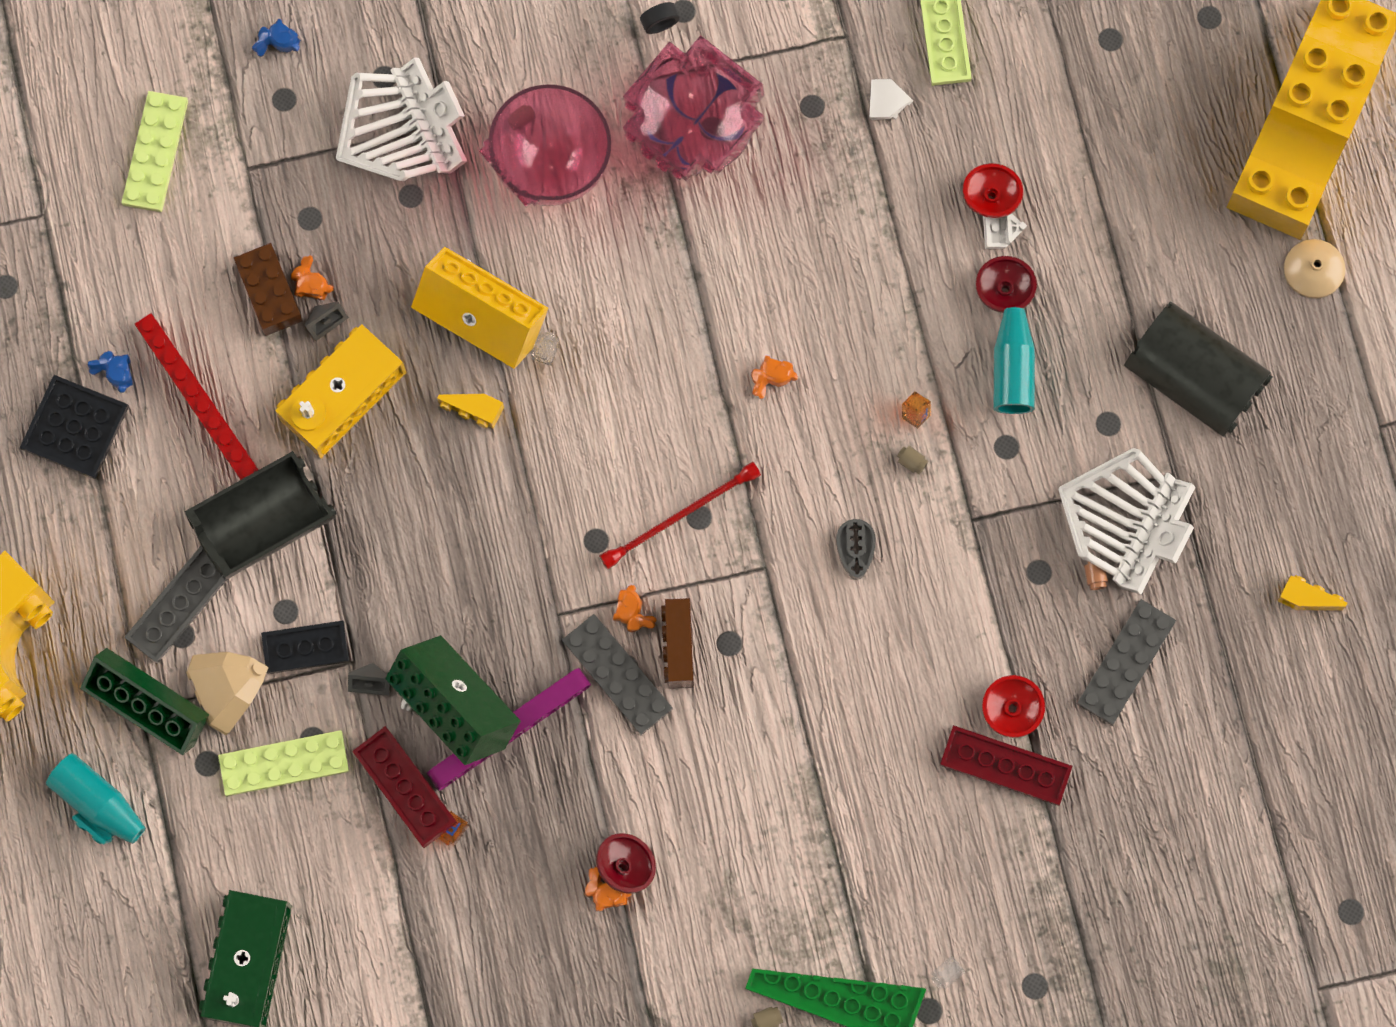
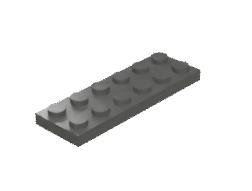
[125,546,227,664]
[1077,599,1177,726]
[562,614,673,735]

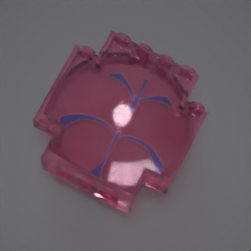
[623,35,765,182]

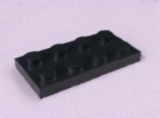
[261,620,349,674]

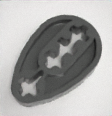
[836,519,876,580]

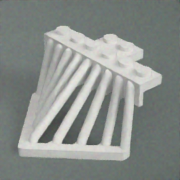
[336,58,467,181]
[1058,448,1195,594]

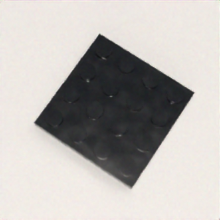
[20,375,129,479]

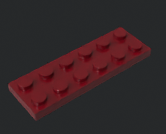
[940,725,1073,806]
[352,726,458,848]

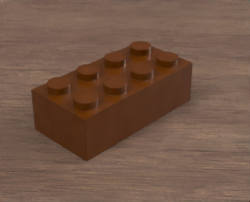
[233,243,303,336]
[661,598,694,689]

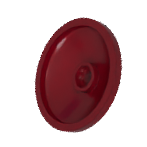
[976,256,1037,313]
[596,833,656,894]

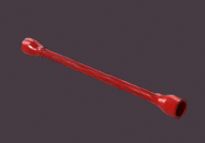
[599,461,761,569]

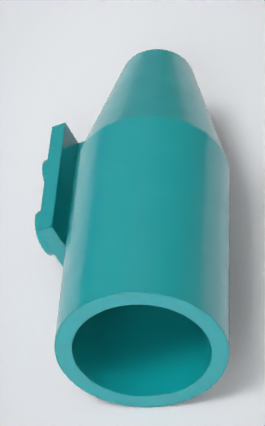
[993,307,1035,414]
[46,753,146,845]

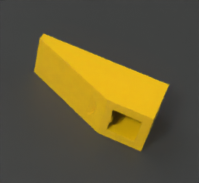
[437,394,504,429]
[1277,575,1347,611]

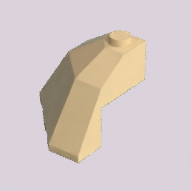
[186,652,268,735]

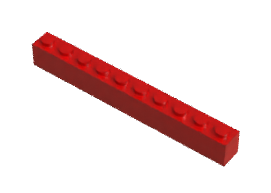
[135,313,259,480]

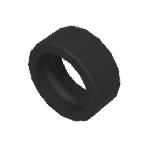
[640,2,680,34]

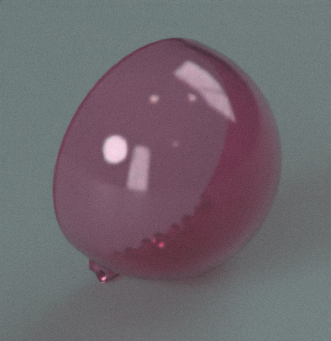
[479,84,611,207]

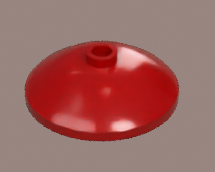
[963,163,1023,218]
[982,675,1045,738]

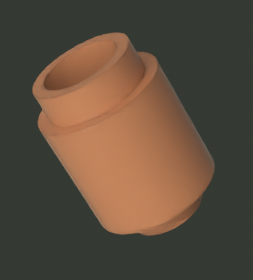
[1084,562,1108,590]

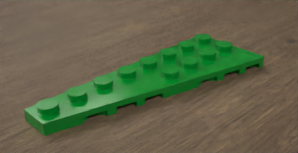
[745,968,926,1027]

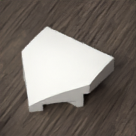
[869,79,913,120]
[983,213,1027,249]

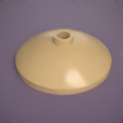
[1284,239,1345,298]

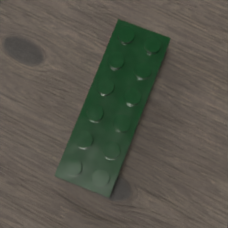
[80,648,209,756]

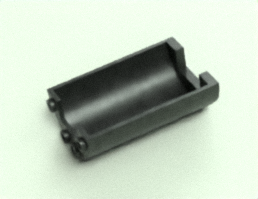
[1124,301,1273,437]
[184,451,337,580]

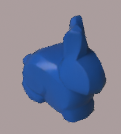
[252,19,301,57]
[87,351,133,393]

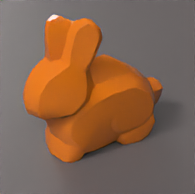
[291,255,334,300]
[751,356,798,399]
[613,585,657,632]
[584,866,632,911]

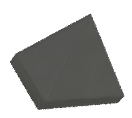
[305,301,349,341]
[348,663,390,696]

